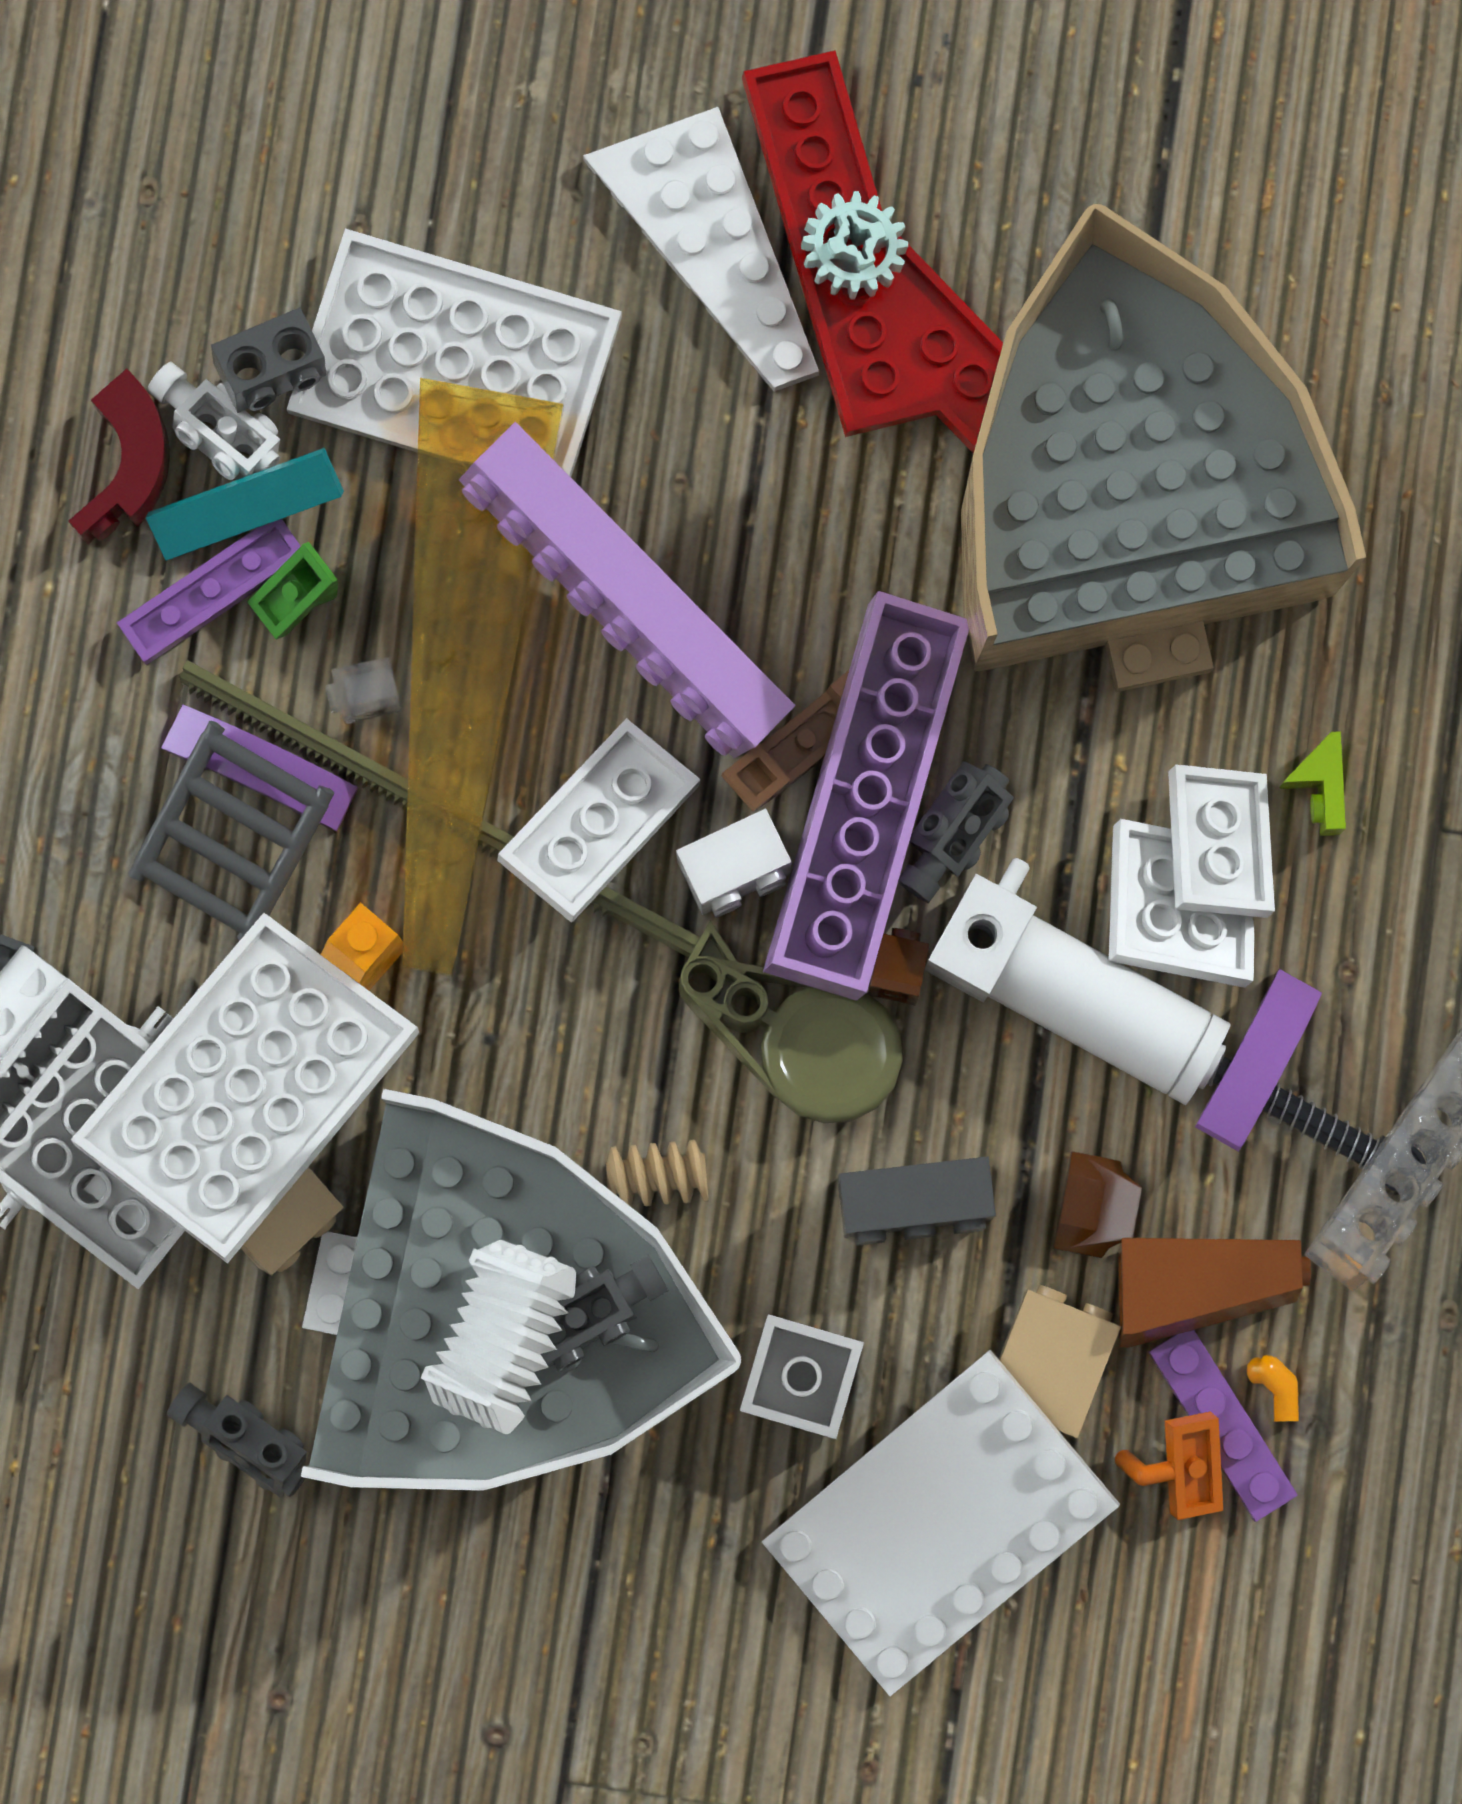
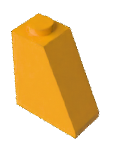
[321,902,407,991]

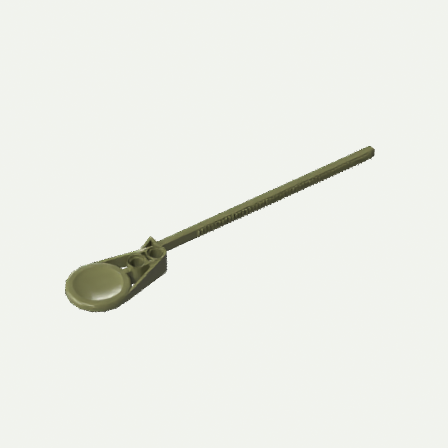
[179,660,903,1124]

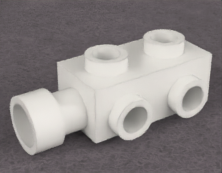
[147,362,280,480]

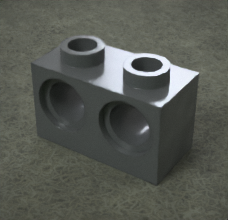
[211,307,326,413]

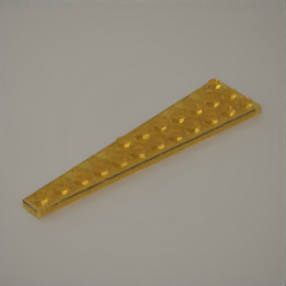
[402,378,564,977]

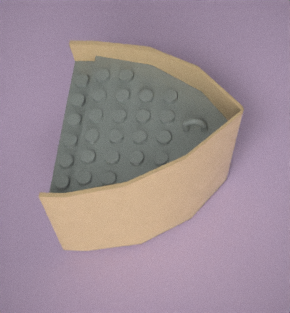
[961,204,1366,692]

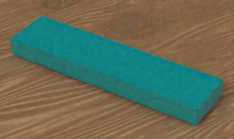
[146,448,344,561]

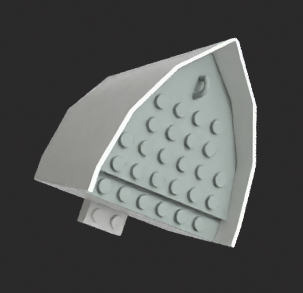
[301,1089,741,1490]

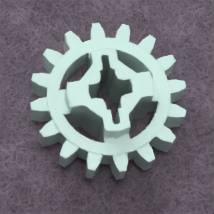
[801,191,908,299]

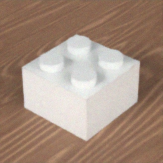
[676,808,792,917]
[740,1314,864,1439]

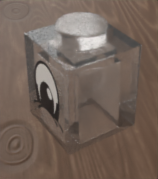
[326,657,403,724]

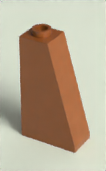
[1118,1238,1311,1348]

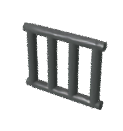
[128,721,334,940]

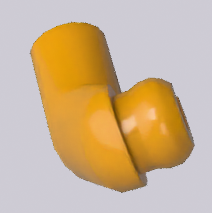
[1247,1355,1299,1422]

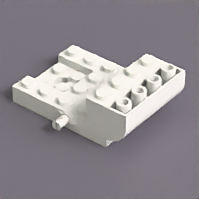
[0,945,185,1289]

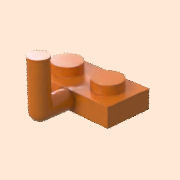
[1115,1411,1223,1520]

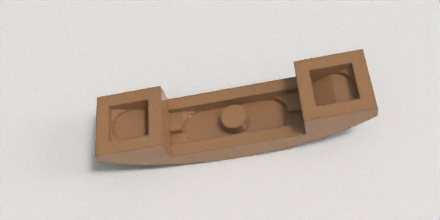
[721,670,849,812]

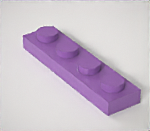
[117,519,301,665]
[1148,1330,1298,1522]

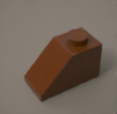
[868,928,930,1006]

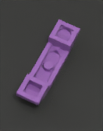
[161,705,358,832]
[1195,969,1322,1152]

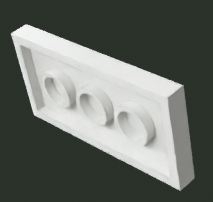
[497,718,701,923]

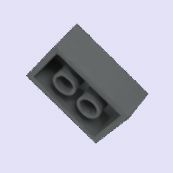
[837,1156,996,1246]

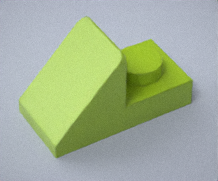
[1279,731,1346,836]

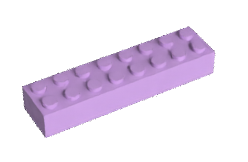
[459,422,796,758]
[763,591,969,1001]

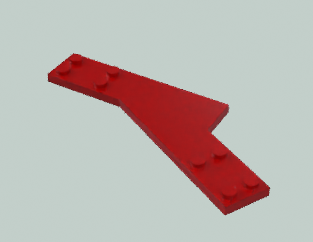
[742,50,1003,454]

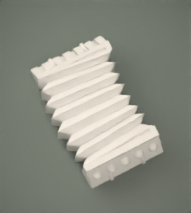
[421,1240,576,1434]

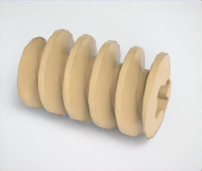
[606,1140,709,1207]

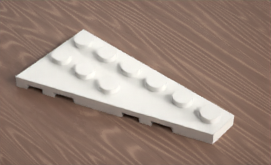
[583,107,819,392]

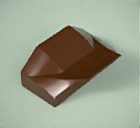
[1053,1151,1142,1258]

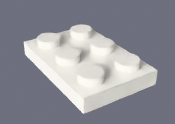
[1168,764,1275,918]

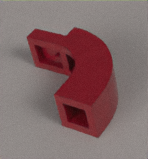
[68,368,170,544]

